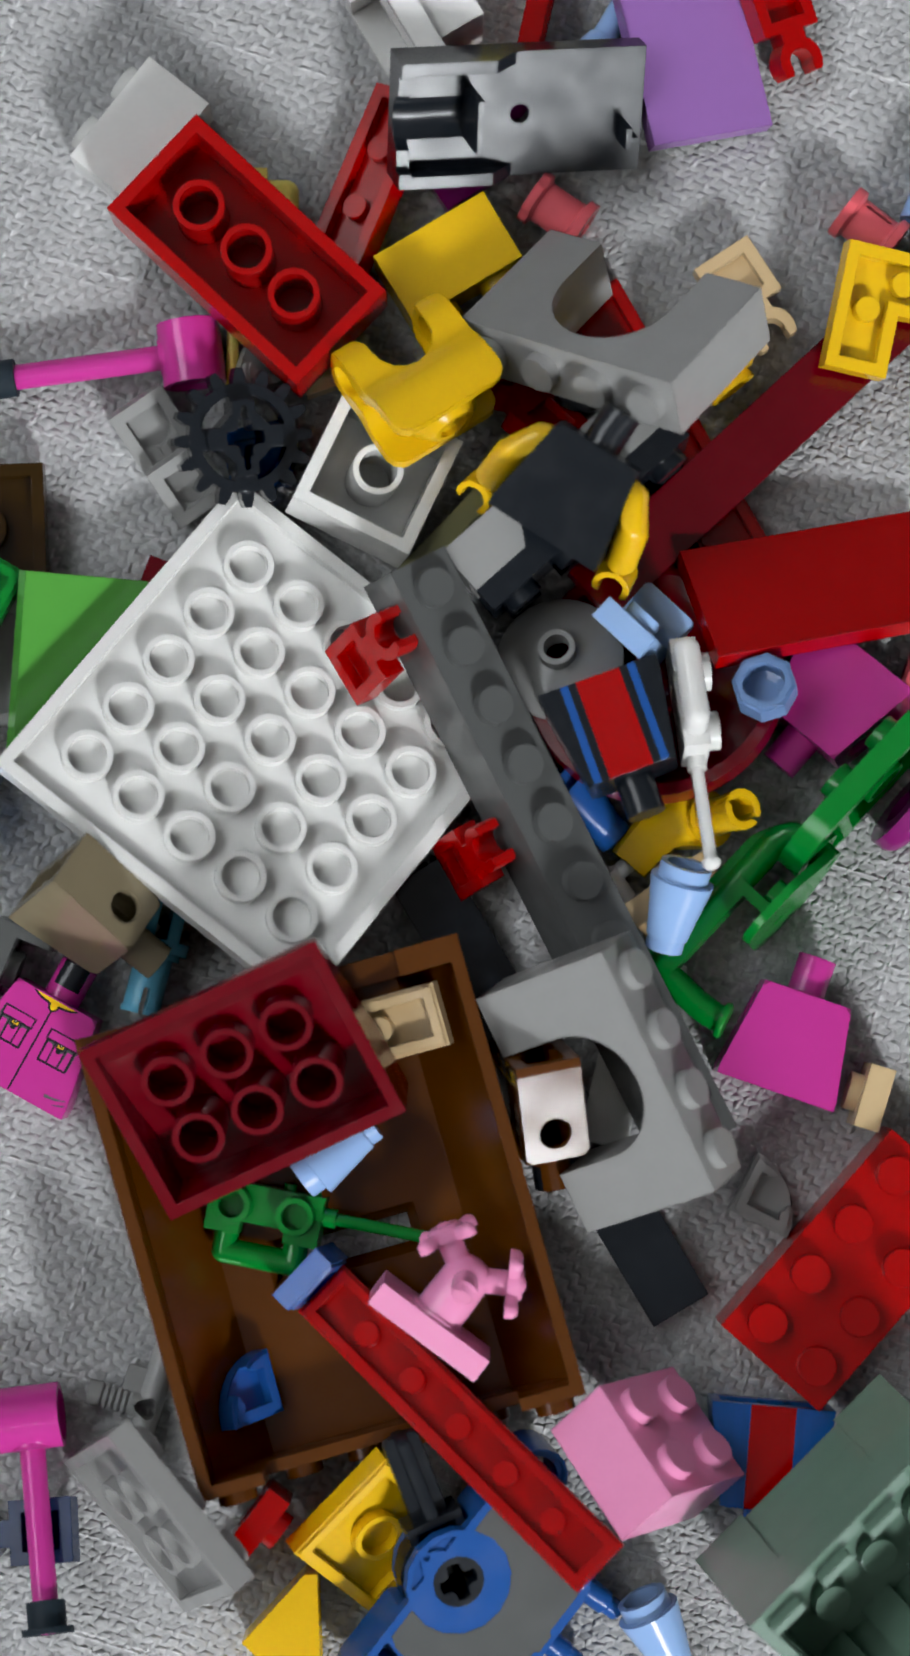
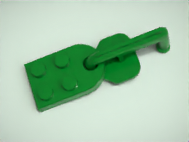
[647,710,910,1038]

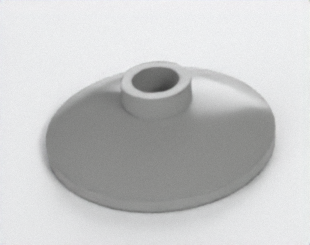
[498,599,625,720]

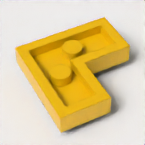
[818,239,910,382]

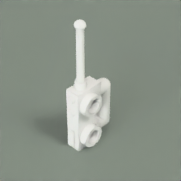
[665,637,721,871]

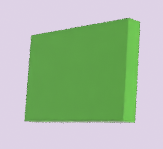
[6,570,148,749]

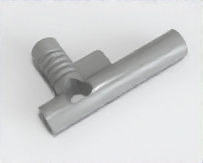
[84,1339,169,1437]

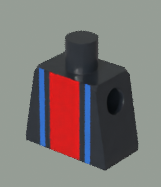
[538,653,678,822]

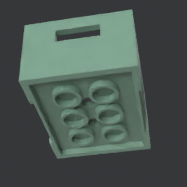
[695,1374,910,1656]

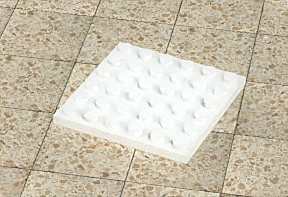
[0,492,534,969]

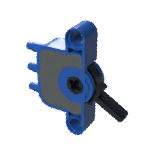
[337,1428,621,1656]

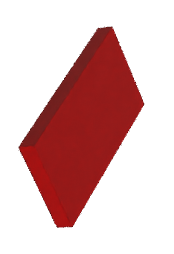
[676,511,910,669]

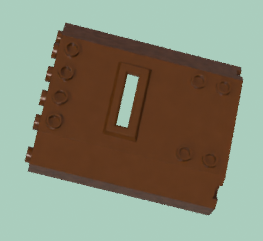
[74,933,586,1508]

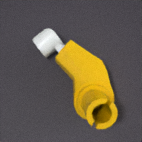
[607,788,761,903]

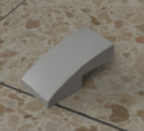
[106,382,222,528]

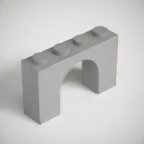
[463,229,771,434]
[475,930,742,1233]

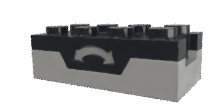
[446,411,690,620]

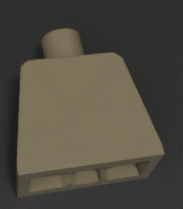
[8,833,171,978]

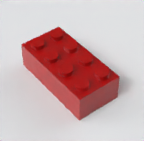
[107,114,388,398]
[715,1126,910,1411]

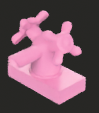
[368,1214,527,1382]

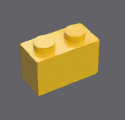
[373,191,523,333]

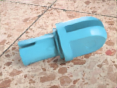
[120,900,189,1016]

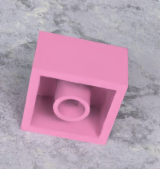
[550,1367,744,1541]

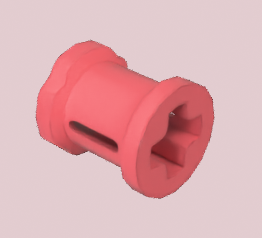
[516,172,600,238]
[827,187,910,249]

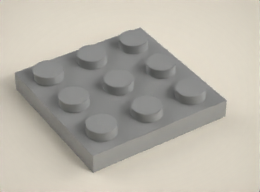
[64,1418,255,1612]

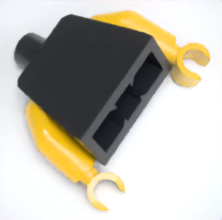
[456,401,649,601]

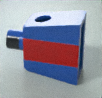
[707,1393,836,1517]

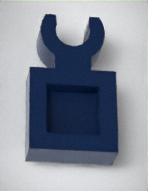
[0,1496,80,1567]

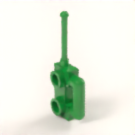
[203,1182,426,1276]

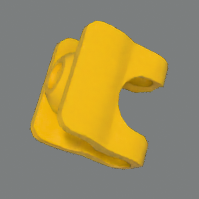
[330,293,503,468]

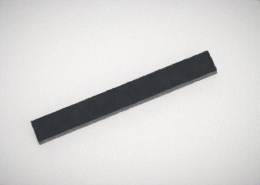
[395,859,708,1327]

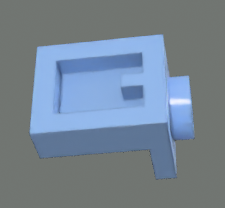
[592,583,694,664]

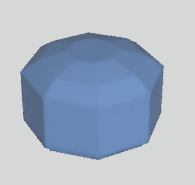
[731,653,798,723]

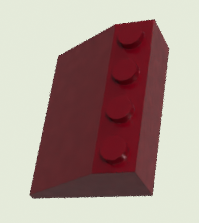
[77,936,408,1220]

